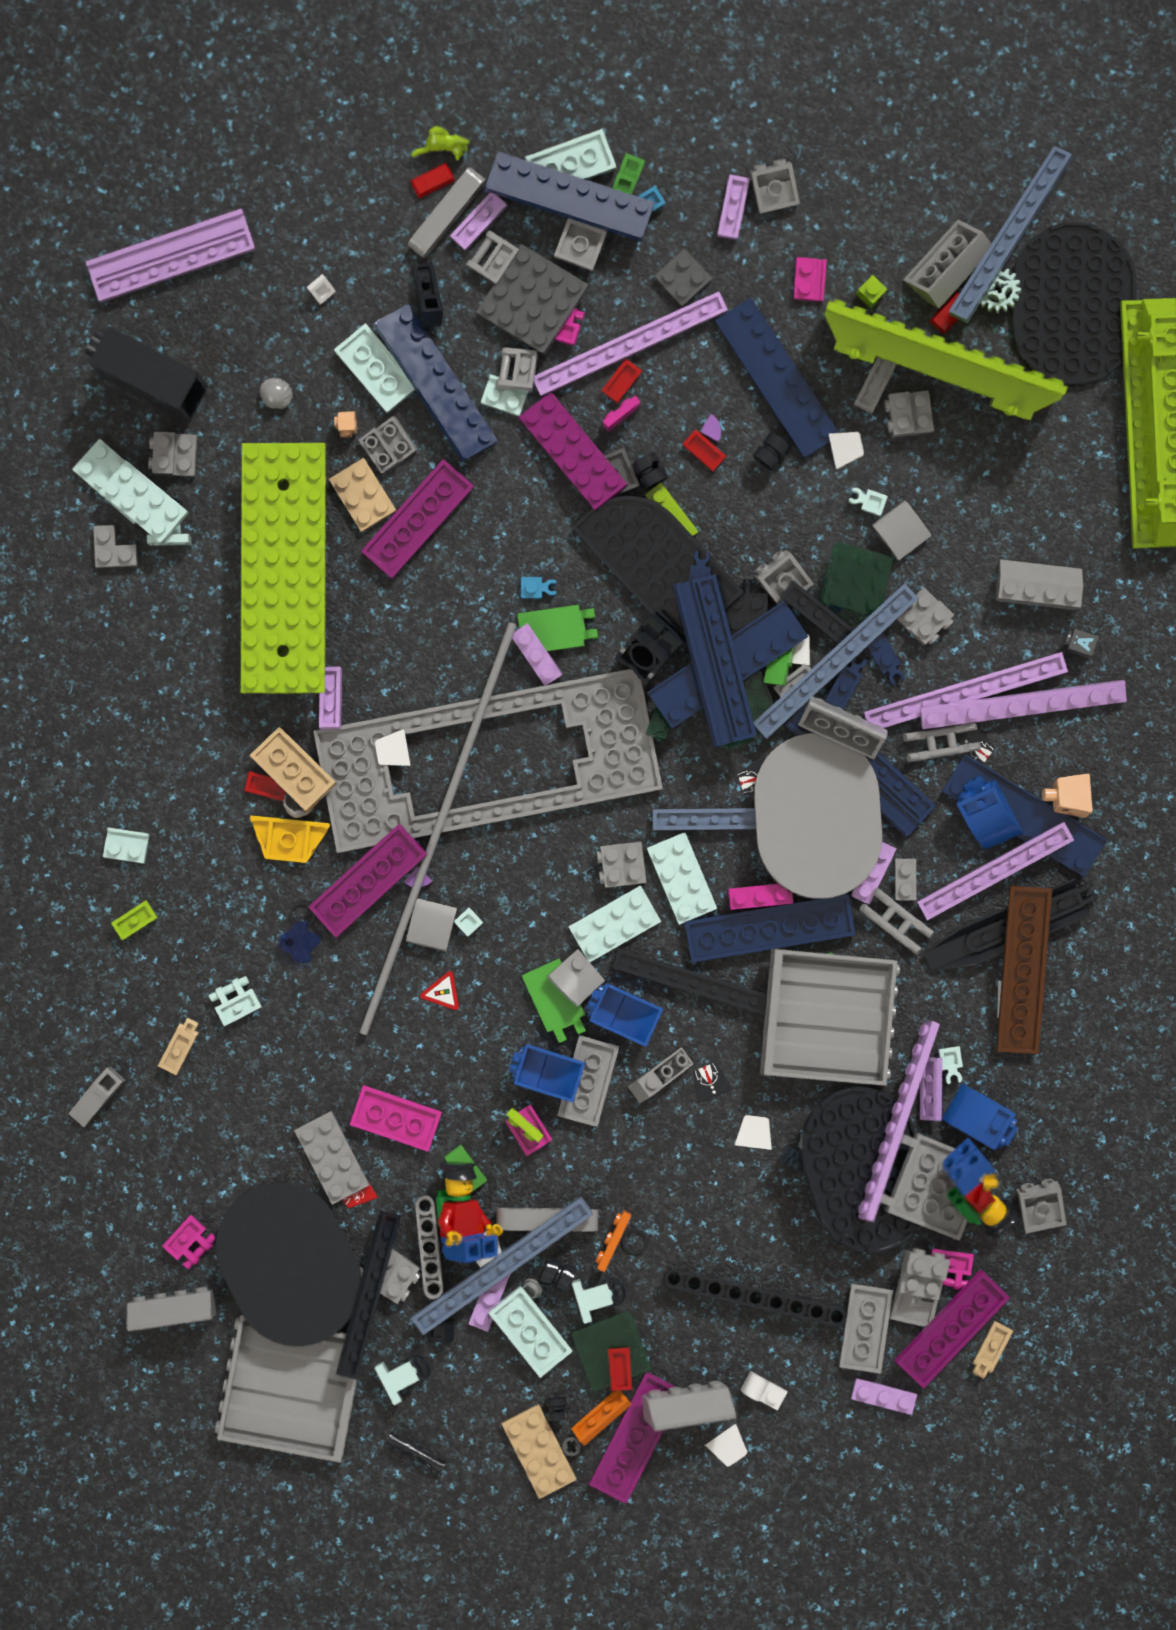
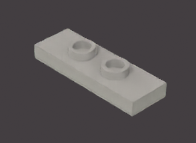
[854,357,897,414]

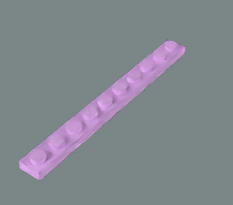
[534,292,728,397]
[863,652,1068,728]
[920,680,1127,729]
[858,1021,940,1222]

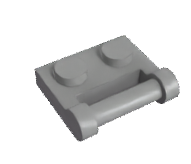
[466,231,519,284]
[496,348,538,391]

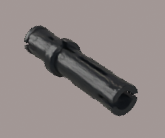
[385,1432,446,1474]

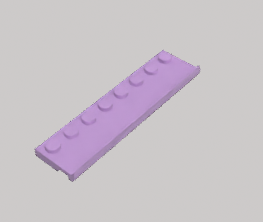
[86,209,256,303]

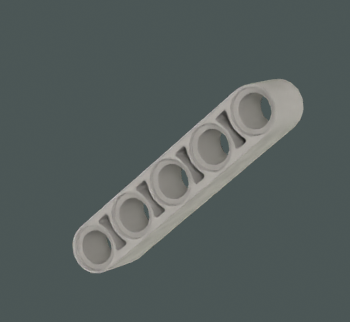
[408,167,486,258]
[415,1195,444,1299]
[496,1208,598,1231]

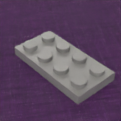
[557,1035,619,1127]
[294,1111,370,1204]
[839,1283,893,1374]

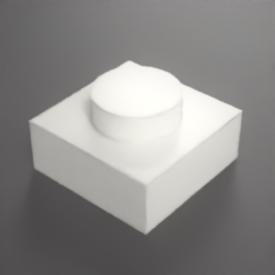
[307,274,336,305]

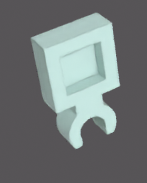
[848,488,888,516]
[938,1046,963,1084]

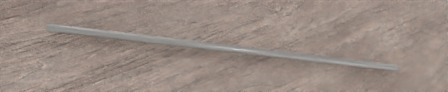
[360,622,517,1035]

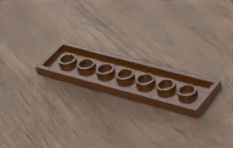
[996,885,1052,1054]

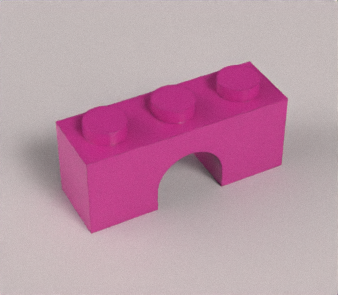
[728,884,793,910]

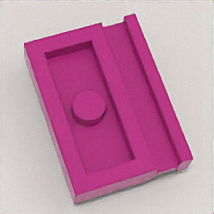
[793,257,827,302]
[603,395,640,432]
[505,1104,553,1156]

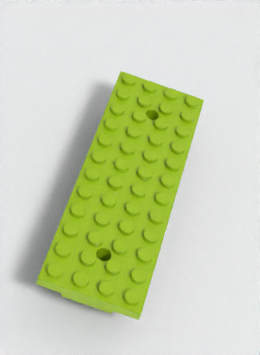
[1120,298,1176,549]
[824,299,1067,420]
[241,443,326,694]

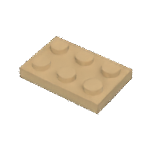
[329,458,396,533]

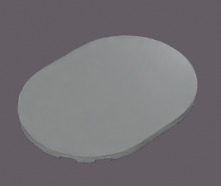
[754,733,882,899]

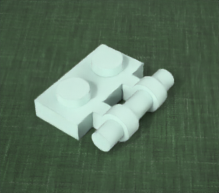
[209,976,262,1026]

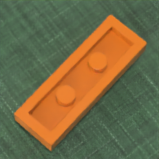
[595,1210,631,1272]
[571,1391,632,1446]

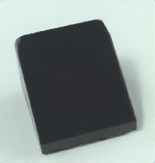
[428,1320,454,1343]

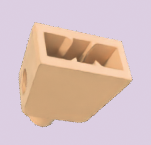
[1042,774,1092,818]

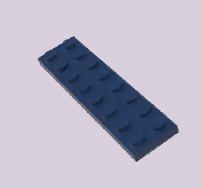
[685,894,855,963]

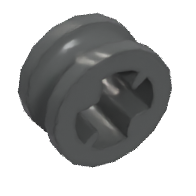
[562,1436,581,1456]

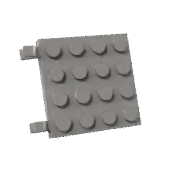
[880,1133,986,1241]

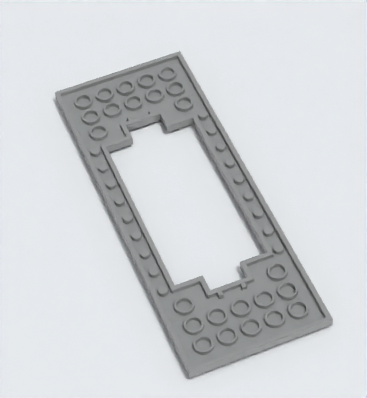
[314,669,663,853]

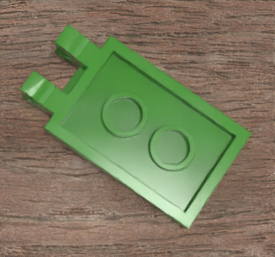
[517,605,598,652]
[522,958,586,1043]

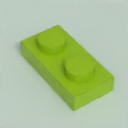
[111,900,158,940]
[507,1107,544,1142]

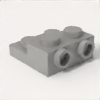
[749,159,800,214]
[554,218,607,272]
[884,390,934,438]
[148,432,197,477]
[754,550,814,605]
[896,587,954,646]
[597,842,646,888]
[1016,1179,1067,1233]
[897,1248,950,1300]
[381,1249,421,1304]

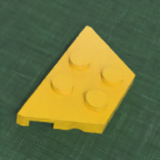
[250,815,330,863]

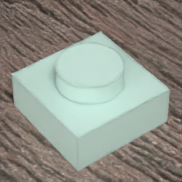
[454,908,483,936]

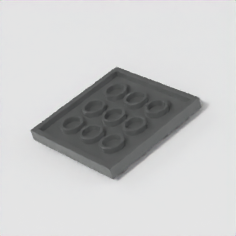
[476,244,590,355]

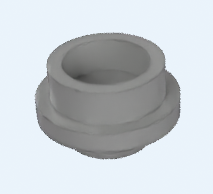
[522,1279,542,1299]

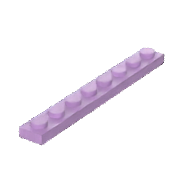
[917,822,1074,920]

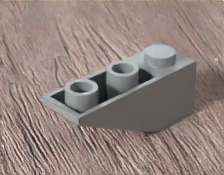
[628,1047,693,1103]
[69,1067,126,1127]

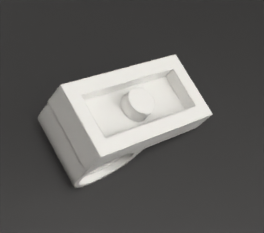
[741,1371,787,1410]

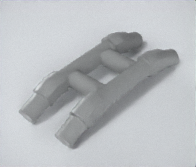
[903,722,981,762]
[860,887,935,955]

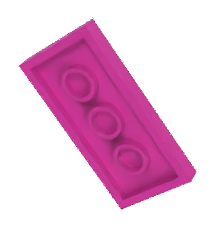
[350,1085,442,1152]

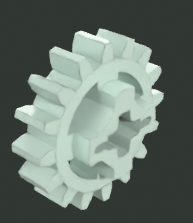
[981,269,1021,313]

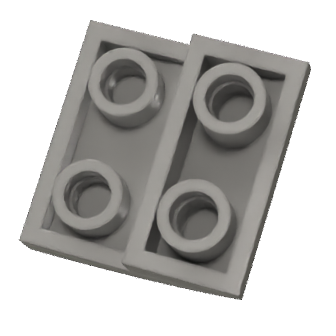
[359,416,418,474]
[872,500,932,560]
[406,898,457,951]

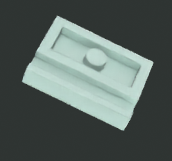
[481,374,529,416]
[103,828,150,864]

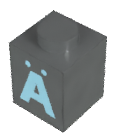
[1064,629,1098,658]

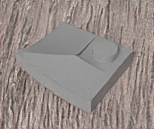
[547,949,605,1007]
[889,1278,938,1327]

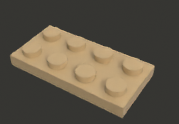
[250,727,337,813]
[502,1404,577,1499]

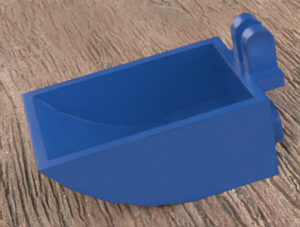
[957,776,1023,850]
[586,983,663,1047]
[509,1044,585,1103]
[942,1083,1018,1151]

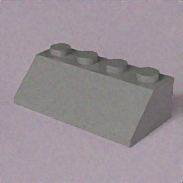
[903,220,991,308]
[995,560,1083,610]
[798,696,887,759]
[127,1287,216,1331]
[642,1381,736,1431]

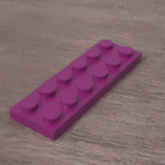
[519,392,628,512]
[361,459,474,579]
[309,823,428,938]
[894,1269,1010,1388]
[589,1371,676,1504]

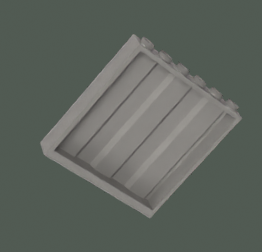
[760,949,900,1085]
[215,1314,357,1462]

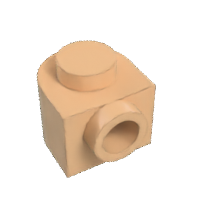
[334,411,357,438]

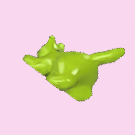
[411,126,470,160]

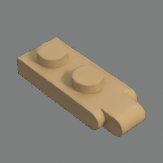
[158,1018,199,1075]
[972,1320,1013,1379]

